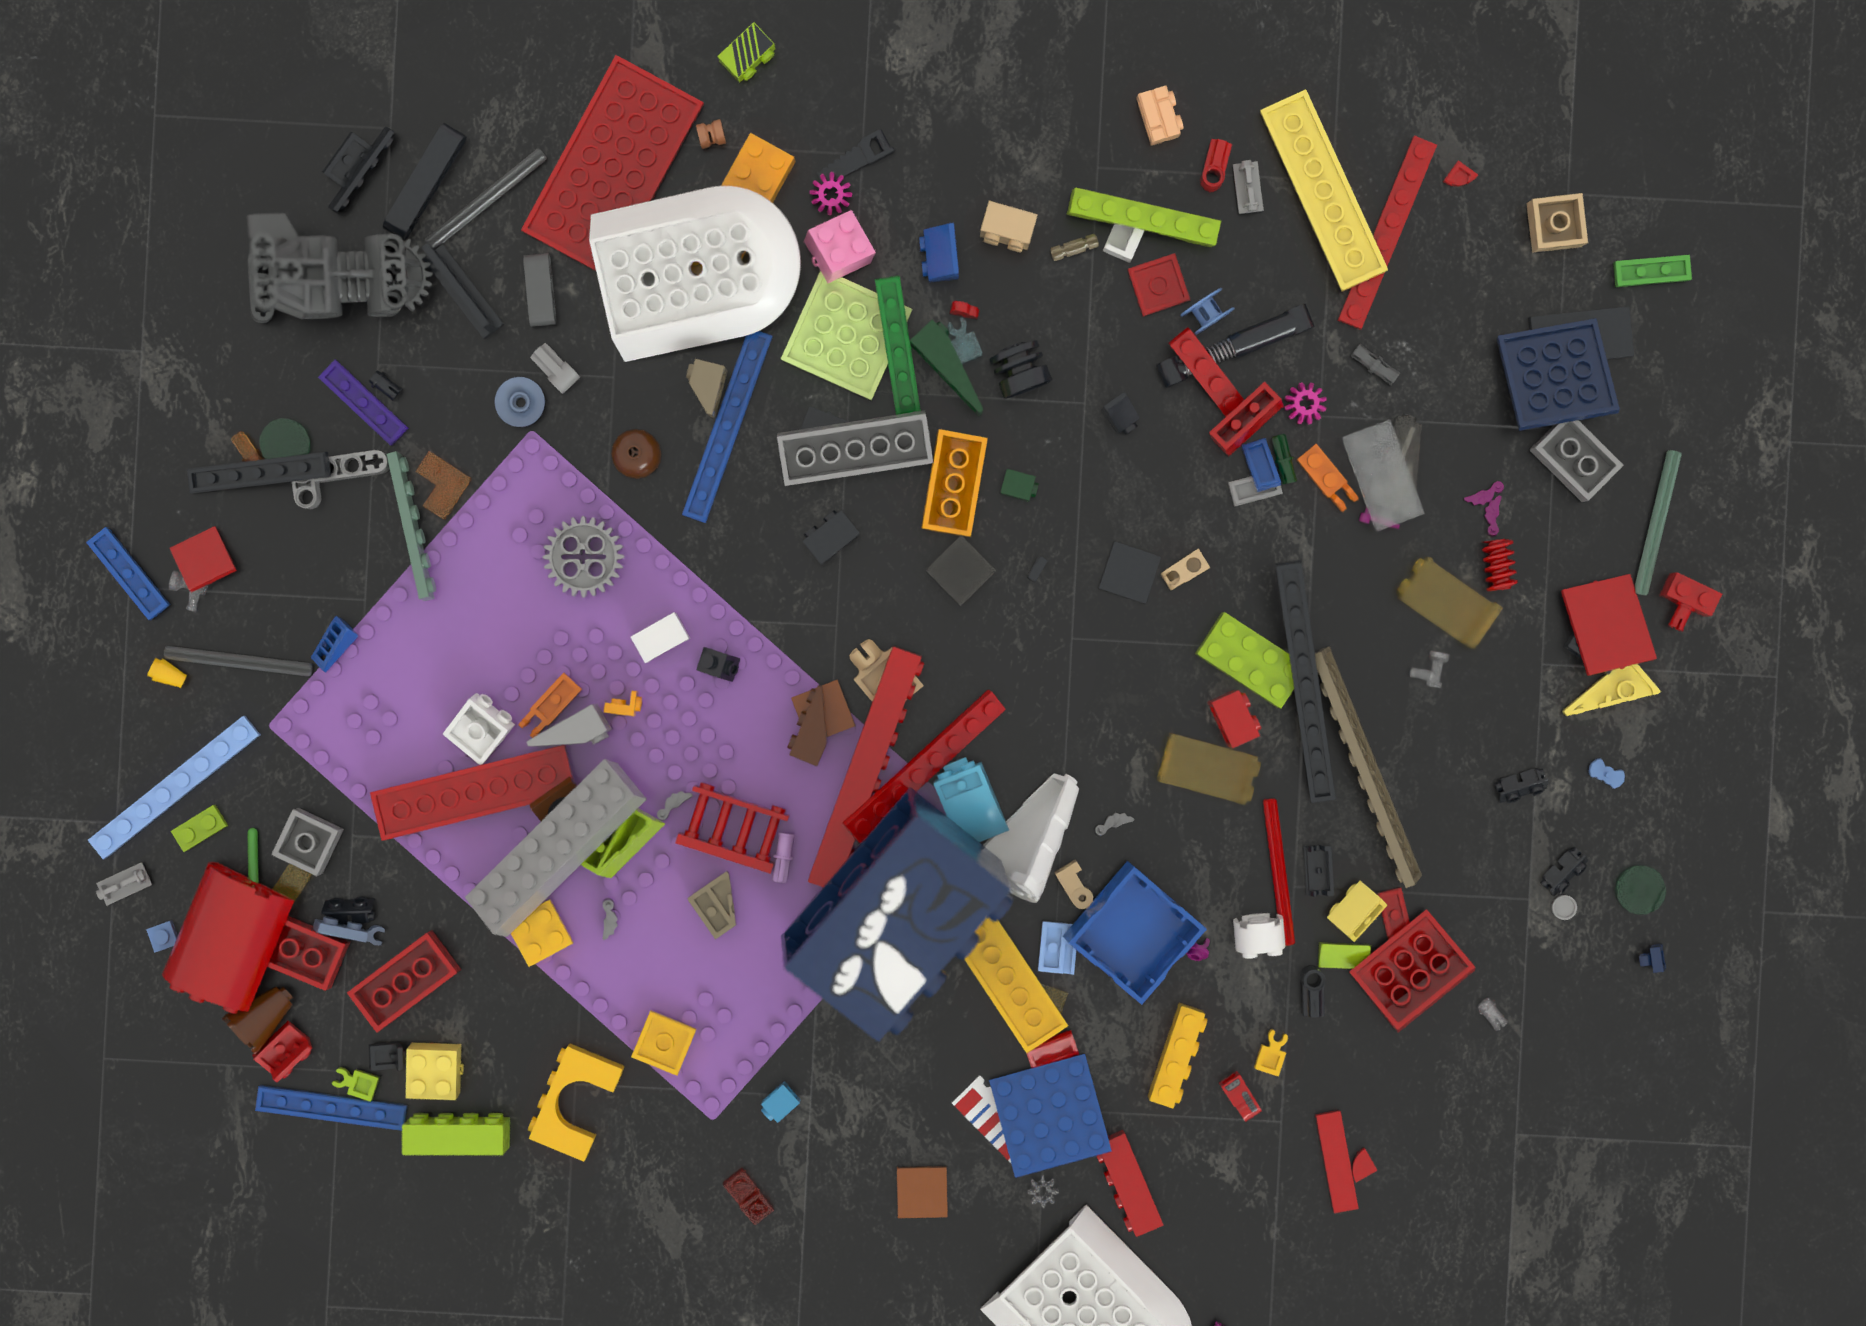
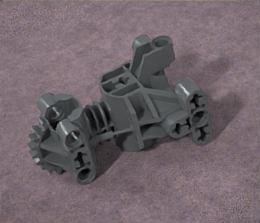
[247,213,432,323]

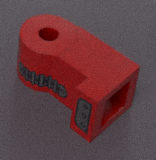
[1219,1071,1262,1122]

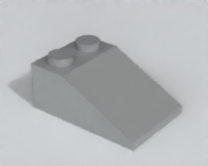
[526,704,612,746]

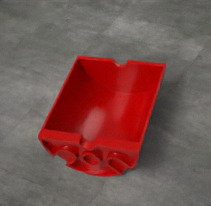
[162,862,294,1014]

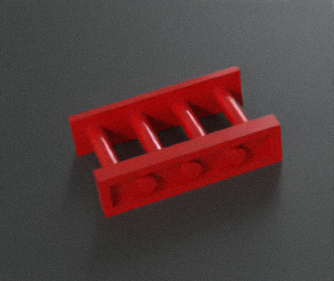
[675,782,790,874]

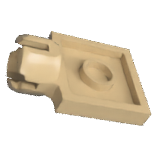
[849,639,924,701]

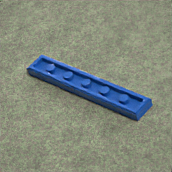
[255,1085,408,1131]

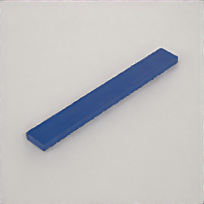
[682,331,773,523]

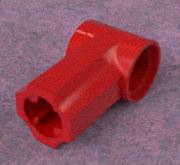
[1200,139,1232,192]

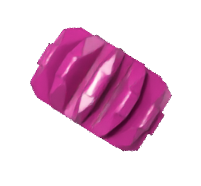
[810,172,852,215]
[1284,383,1327,425]

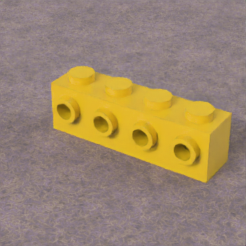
[1147,1003,1207,1108]

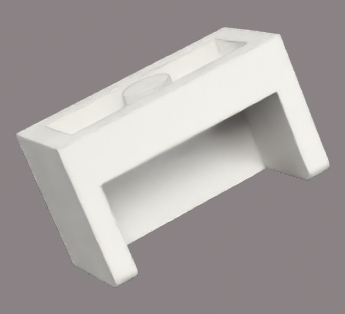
[1103,224,1144,263]
[631,612,691,663]

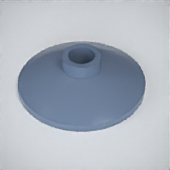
[495,377,545,427]

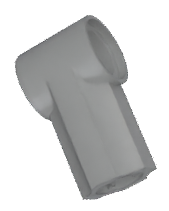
[530,343,580,394]

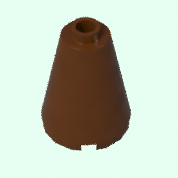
[222,986,293,1054]

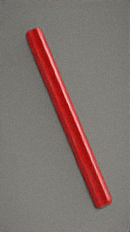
[1263,798,1295,946]

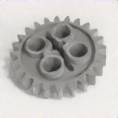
[543,516,625,598]

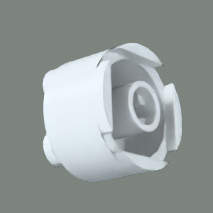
[1233,913,1286,958]

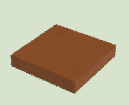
[791,679,856,737]
[897,1166,948,1218]

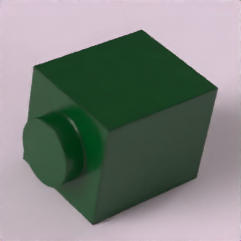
[1000,469,1039,502]

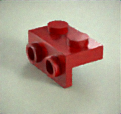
[252,1021,312,1083]

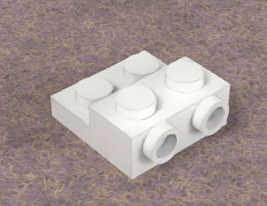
[443,693,515,765]

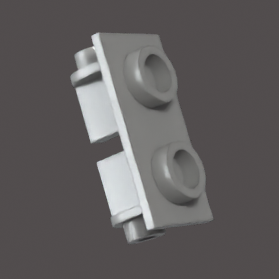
[1233,160,1264,214]
[96,862,152,906]

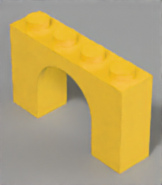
[528,1043,625,1161]

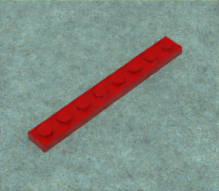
[1338,135,1437,330]
[842,690,1006,843]

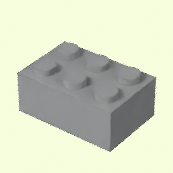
[1529,420,1623,502]

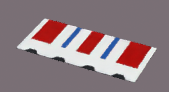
[952,1076,1011,1163]

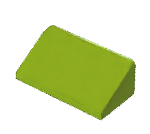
[1318,942,1371,969]

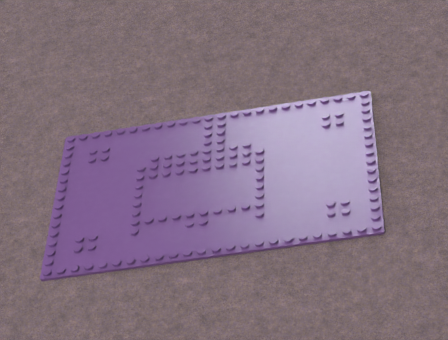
[269,431,947,1120]

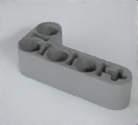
[292,450,390,509]

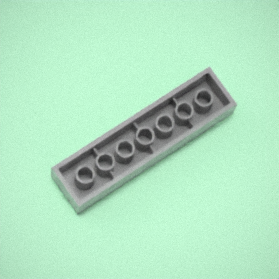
[465,759,647,937]

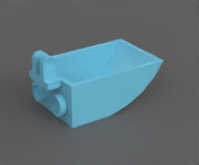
[933,757,1009,842]

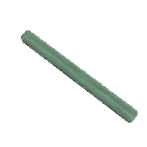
[1635,450,1681,596]

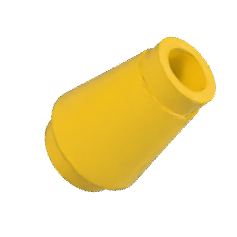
[147,658,187,688]

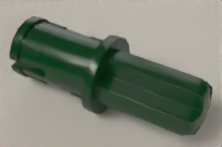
[1272,434,1297,485]

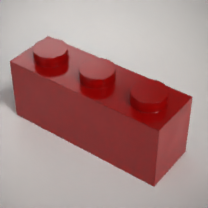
[1209,382,1284,457]

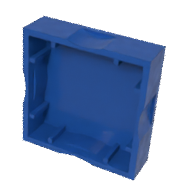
[1063,861,1207,1005]

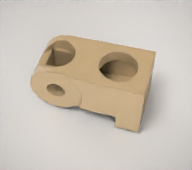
[1161,549,1210,591]
[1054,860,1093,909]

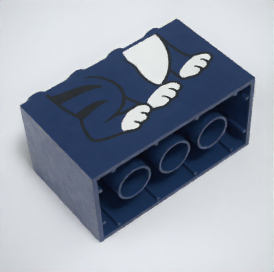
[781,787,1013,1042]

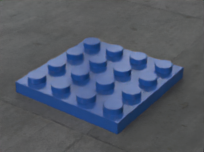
[989,1054,1112,1178]

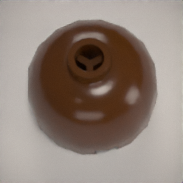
[611,429,662,479]

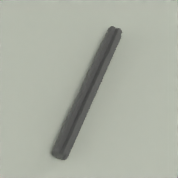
[425,148,547,249]
[164,646,313,676]

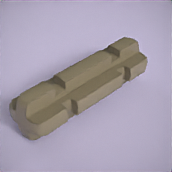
[1050,234,1099,261]

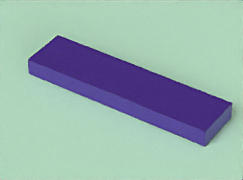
[318,359,409,446]

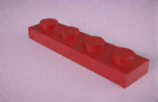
[1168,327,1244,417]

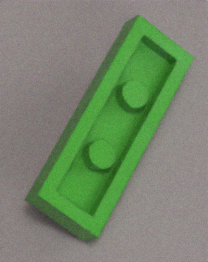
[1613,255,1692,287]

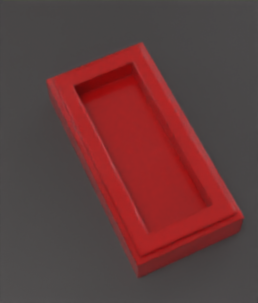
[1026,1030,1079,1068]

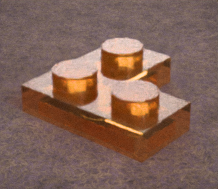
[415,451,472,520]

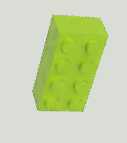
[1195,612,1294,709]
[402,1113,510,1155]

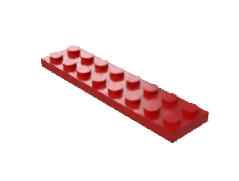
[370,745,574,841]

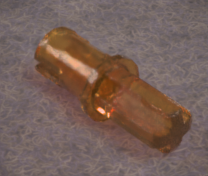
[231,431,263,462]

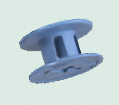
[1180,288,1235,336]

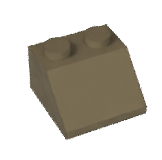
[686,359,728,419]

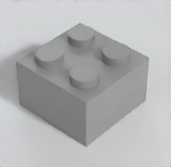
[271,808,344,876]

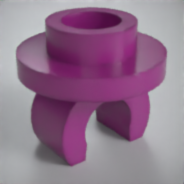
[1186,938,1210,961]

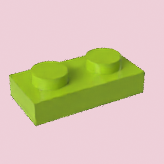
[171,805,228,852]

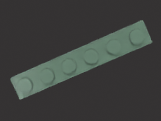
[387,452,436,601]

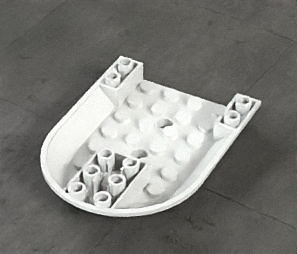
[589,186,800,362]
[980,1204,1192,1326]

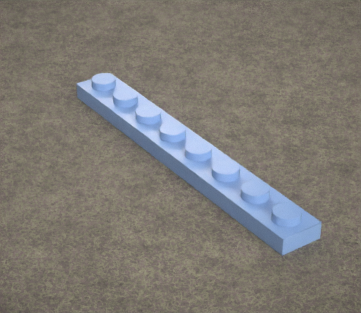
[88,716,261,860]

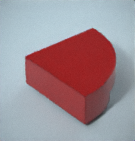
[1443,160,1478,186]
[1352,1148,1377,1182]

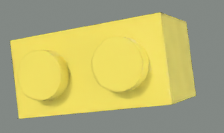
[1327,881,1387,942]

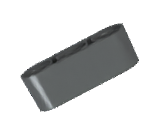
[523,253,556,327]

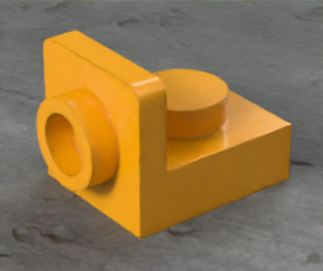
[604,691,642,716]

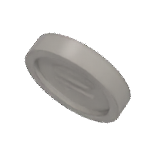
[1551,895,1577,920]

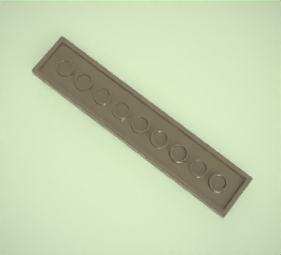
[1315,646,1422,888]

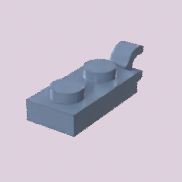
[313,917,385,945]

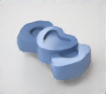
[1589,758,1625,789]

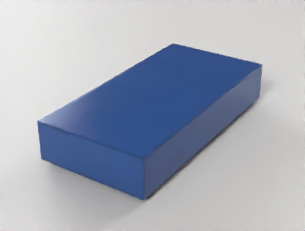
[1242,438,1281,492]

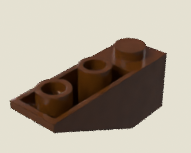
[787,685,827,767]

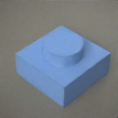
[146,920,178,953]

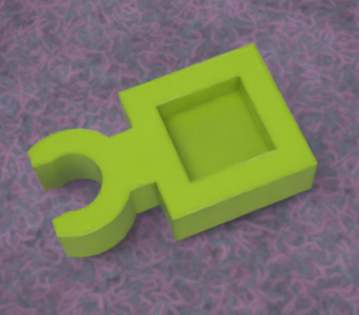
[332,1067,380,1102]

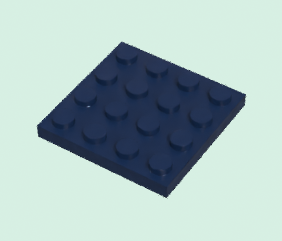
[1497,318,1620,431]

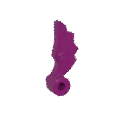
[1464,481,1504,506]
[1485,495,1502,537]
[1358,507,1400,529]

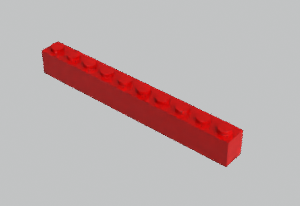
[808,646,924,887]

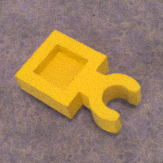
[1254,1029,1288,1077]

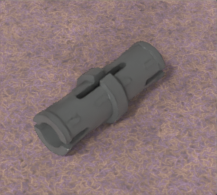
[1351,343,1400,386]

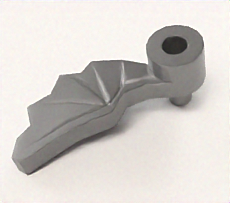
[657,791,693,821]
[1094,813,1134,836]
[602,898,618,940]

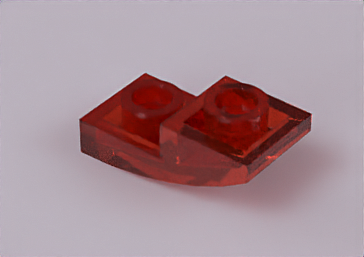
[723,1168,774,1225]

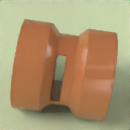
[696,119,726,149]

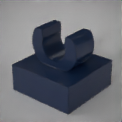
[1639,944,1666,973]

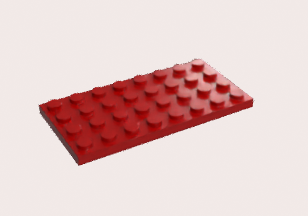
[521,55,704,271]

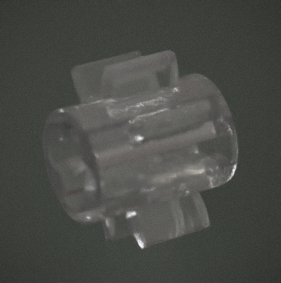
[1027,1175,1059,1208]

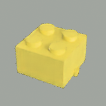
[406,1042,464,1100]

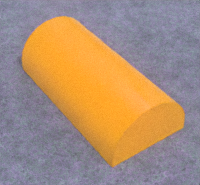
[921,429,988,537]

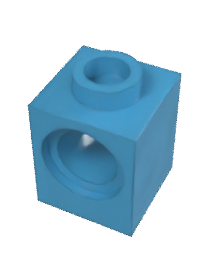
[761,1081,801,1123]

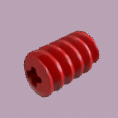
[1482,539,1518,591]

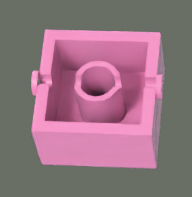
[804,210,876,283]

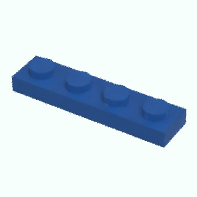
[86,527,170,620]

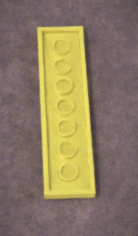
[1260,89,1388,291]

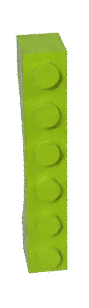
[1067,188,1221,247]

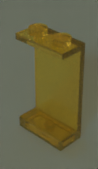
[1397,557,1503,649]
[1157,733,1261,805]

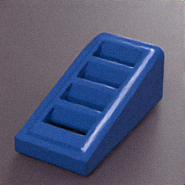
[311,616,359,673]

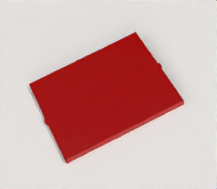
[1561,574,1657,676]

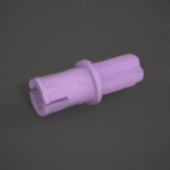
[772,833,794,883]

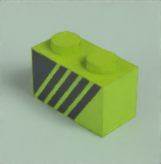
[717,22,775,83]

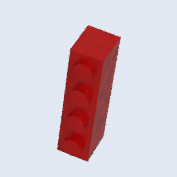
[1097,1130,1164,1237]

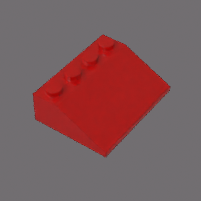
[1349,909,1475,1032]

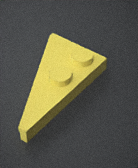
[1562,664,1661,716]

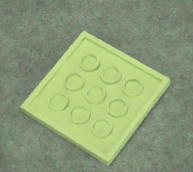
[781,271,912,401]

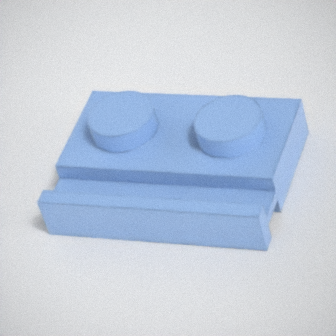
[1038,921,1076,975]

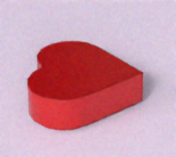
[949,301,980,319]

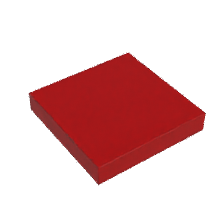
[1127,253,1190,317]
[170,526,237,593]

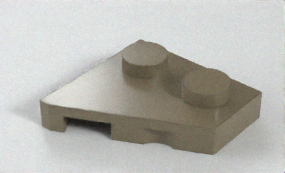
[687,871,737,940]

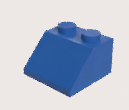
[919,223,959,282]

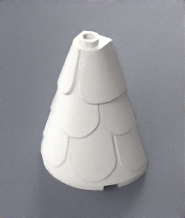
[983,773,1079,903]

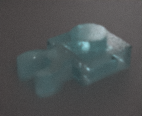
[948,317,983,364]

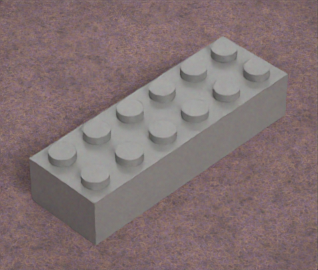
[777,410,933,486]

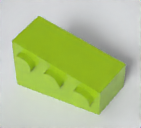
[581,808,665,878]

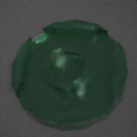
[259,418,310,459]
[1615,865,1666,915]

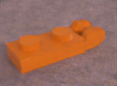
[1296,444,1359,512]
[518,672,583,738]

